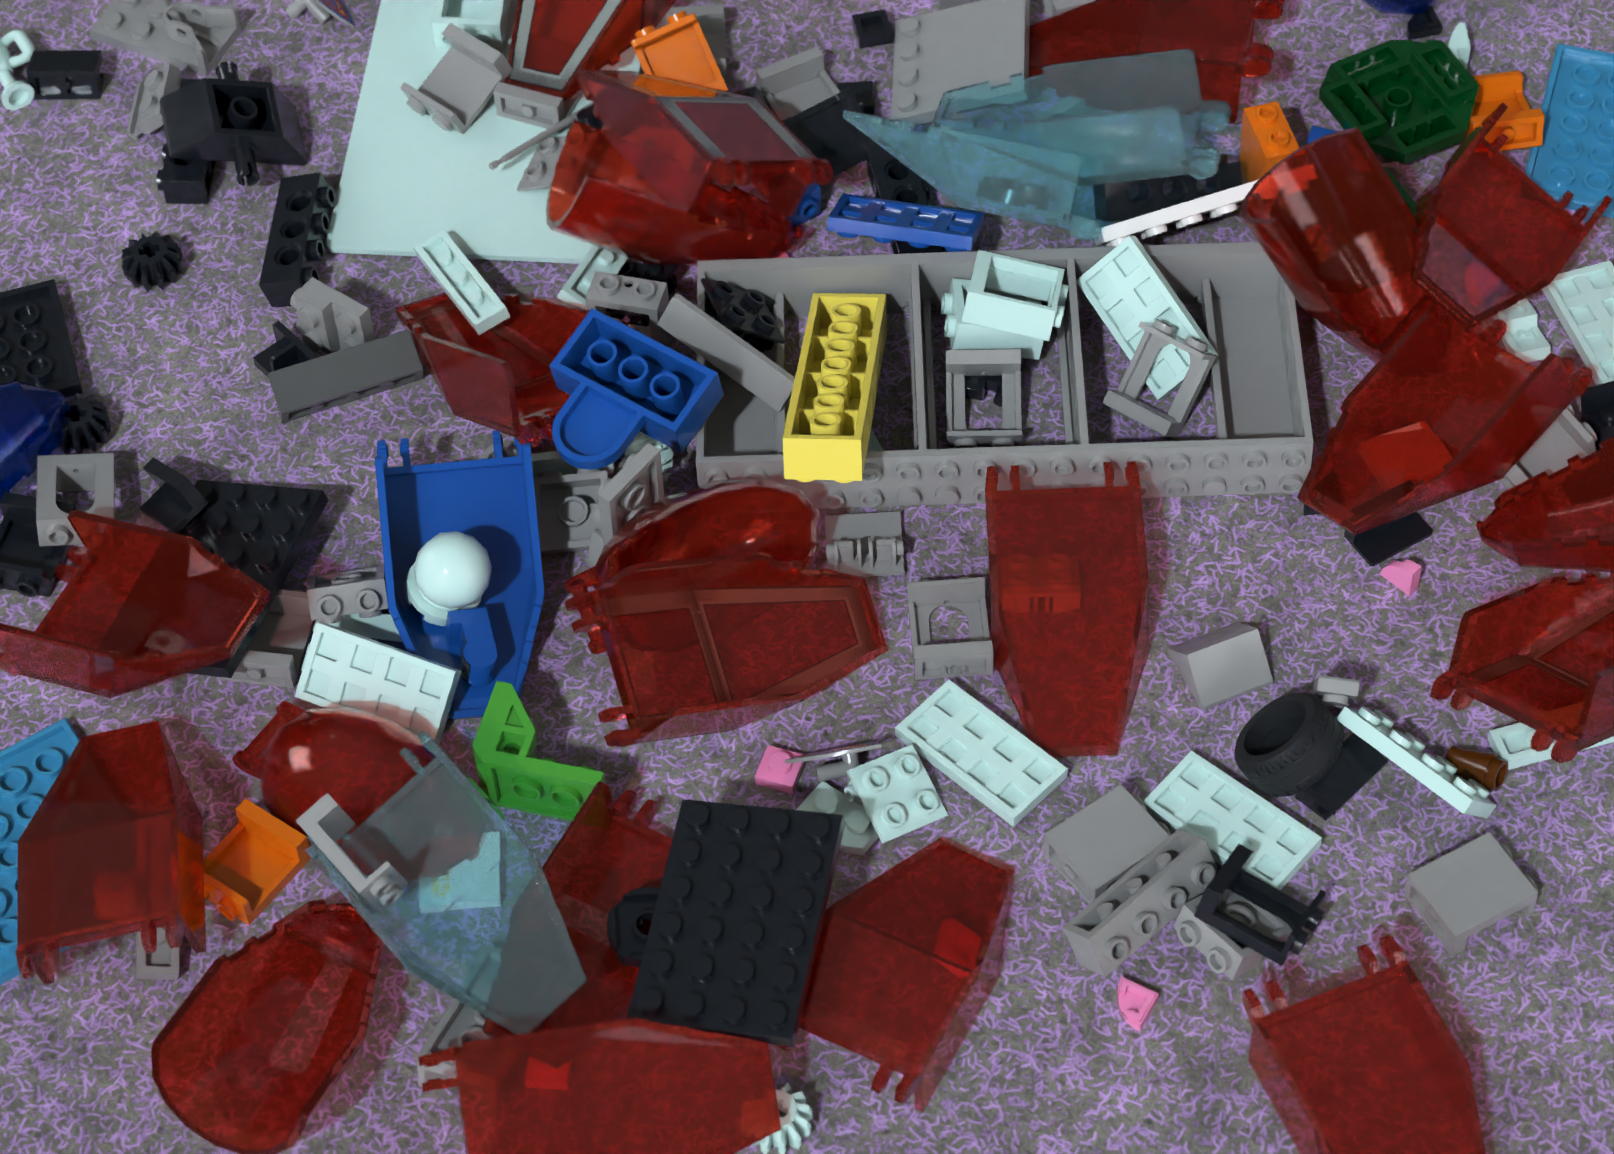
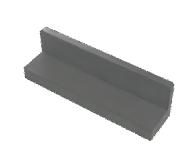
[268,330,423,424]

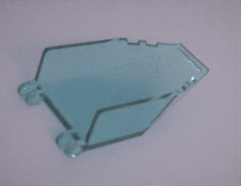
[933,49,1232,186]
[843,110,1111,245]
[305,731,588,1038]

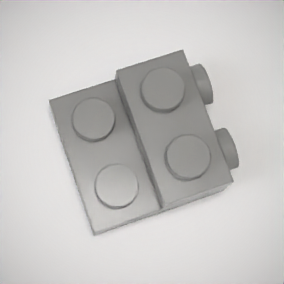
[290,277,375,354]
[533,469,608,555]
[306,565,388,624]
[1173,892,1292,981]

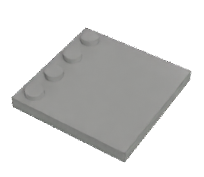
[891,0,1030,129]

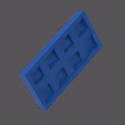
[827,193,985,252]

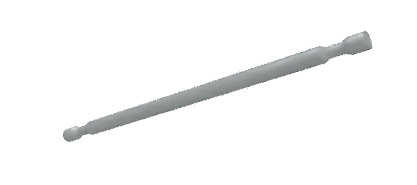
[489,98,600,170]

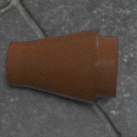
[1445,745,1508,791]

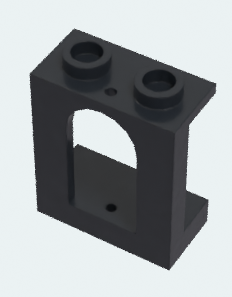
[1194,844,1326,966]

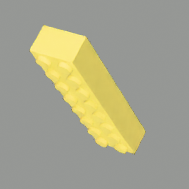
[783,293,887,483]

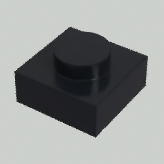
[852,9,893,48]

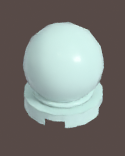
[404,531,492,626]

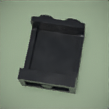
[769,87,881,184]
[0,492,78,597]

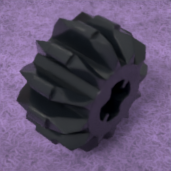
[121,231,183,292]
[46,393,111,455]

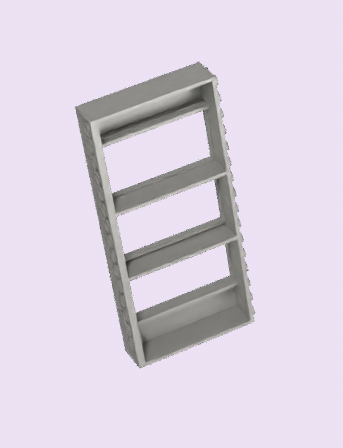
[696,240,1314,513]

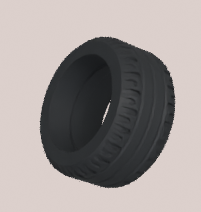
[1234,693,1344,797]

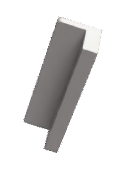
[657,293,795,412]

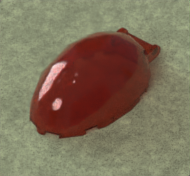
[565,479,820,654]
[232,701,487,881]

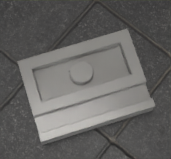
[126,63,180,140]

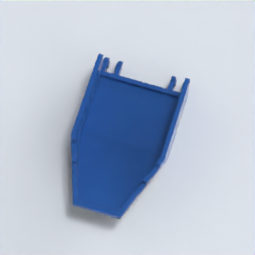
[375,430,545,720]

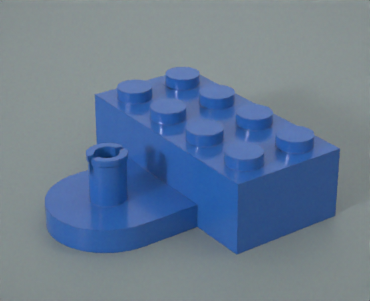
[549,308,724,470]

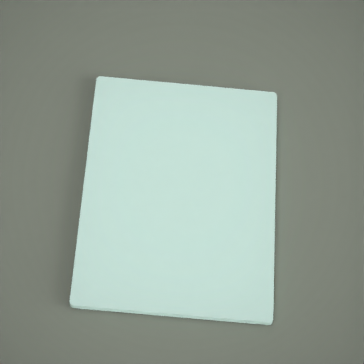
[326,0,652,264]

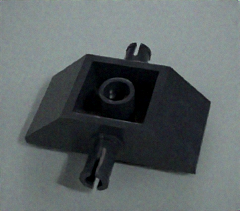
[159,61,308,186]

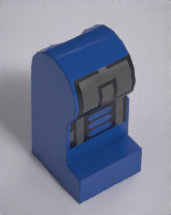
[444,607,497,686]

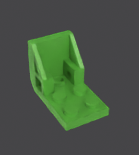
[472,681,610,828]

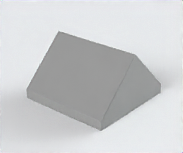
[1167,622,1273,710]

